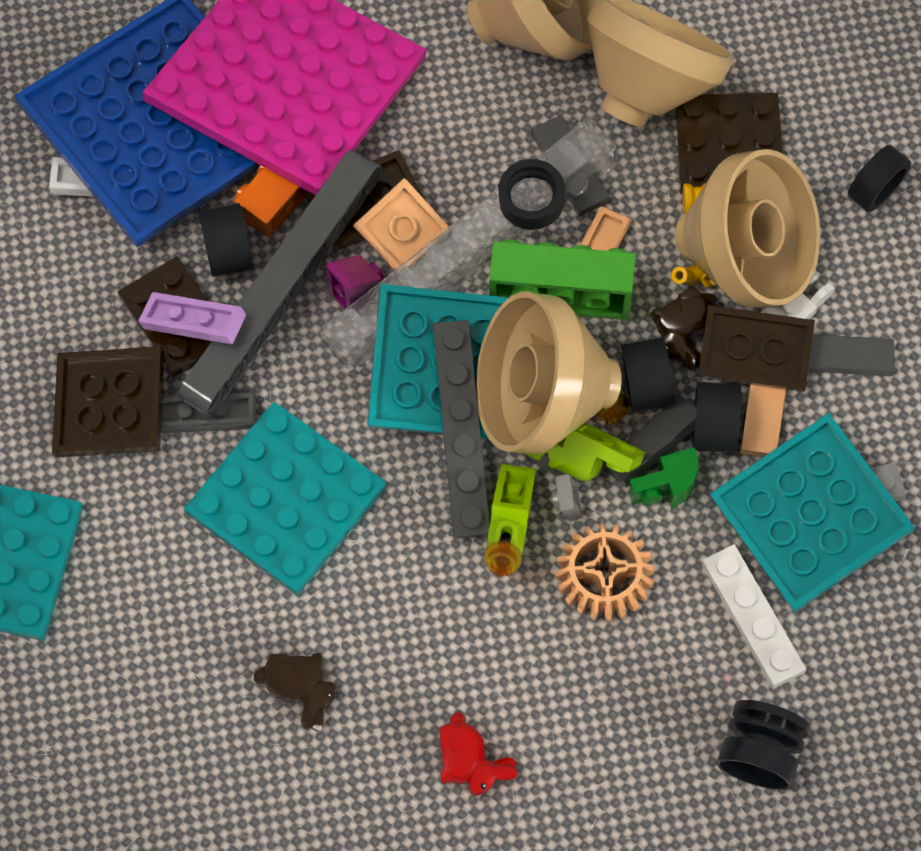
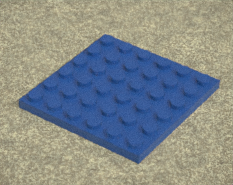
[15,0,260,247]

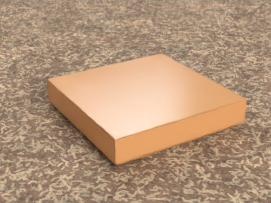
[353,178,452,277]

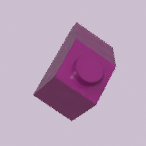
[326,255,385,318]

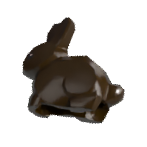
[649,286,718,371]
[254,653,337,732]

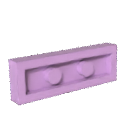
[138,292,247,345]

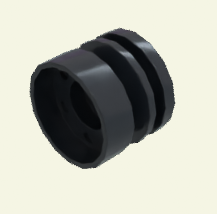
[716,700,810,790]

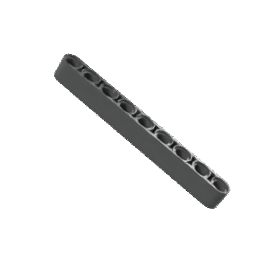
[178,149,382,416]

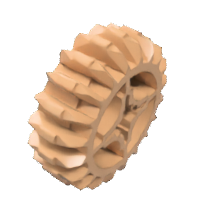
[556,523,655,622]

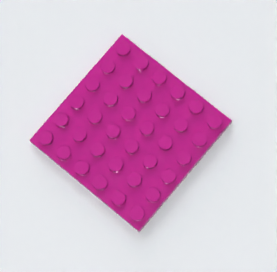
[143,0,427,195]

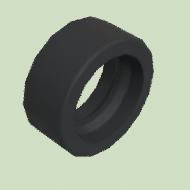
[848,145,911,212]
[498,159,565,230]

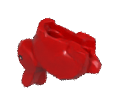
[440,712,518,796]

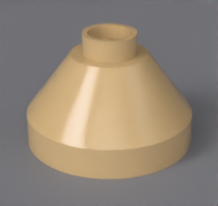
[467,0,594,61]
[586,0,735,128]
[675,149,820,308]
[476,292,622,454]

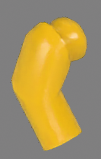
[671,265,716,288]

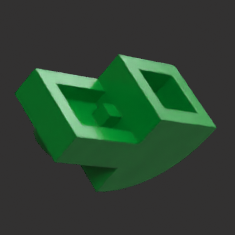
[628,447,699,508]

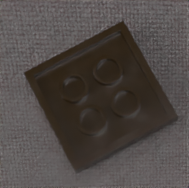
[675,93,783,194]
[52,346,164,457]

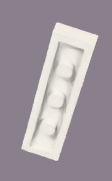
[702,544,806,689]

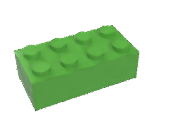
[489,239,636,321]

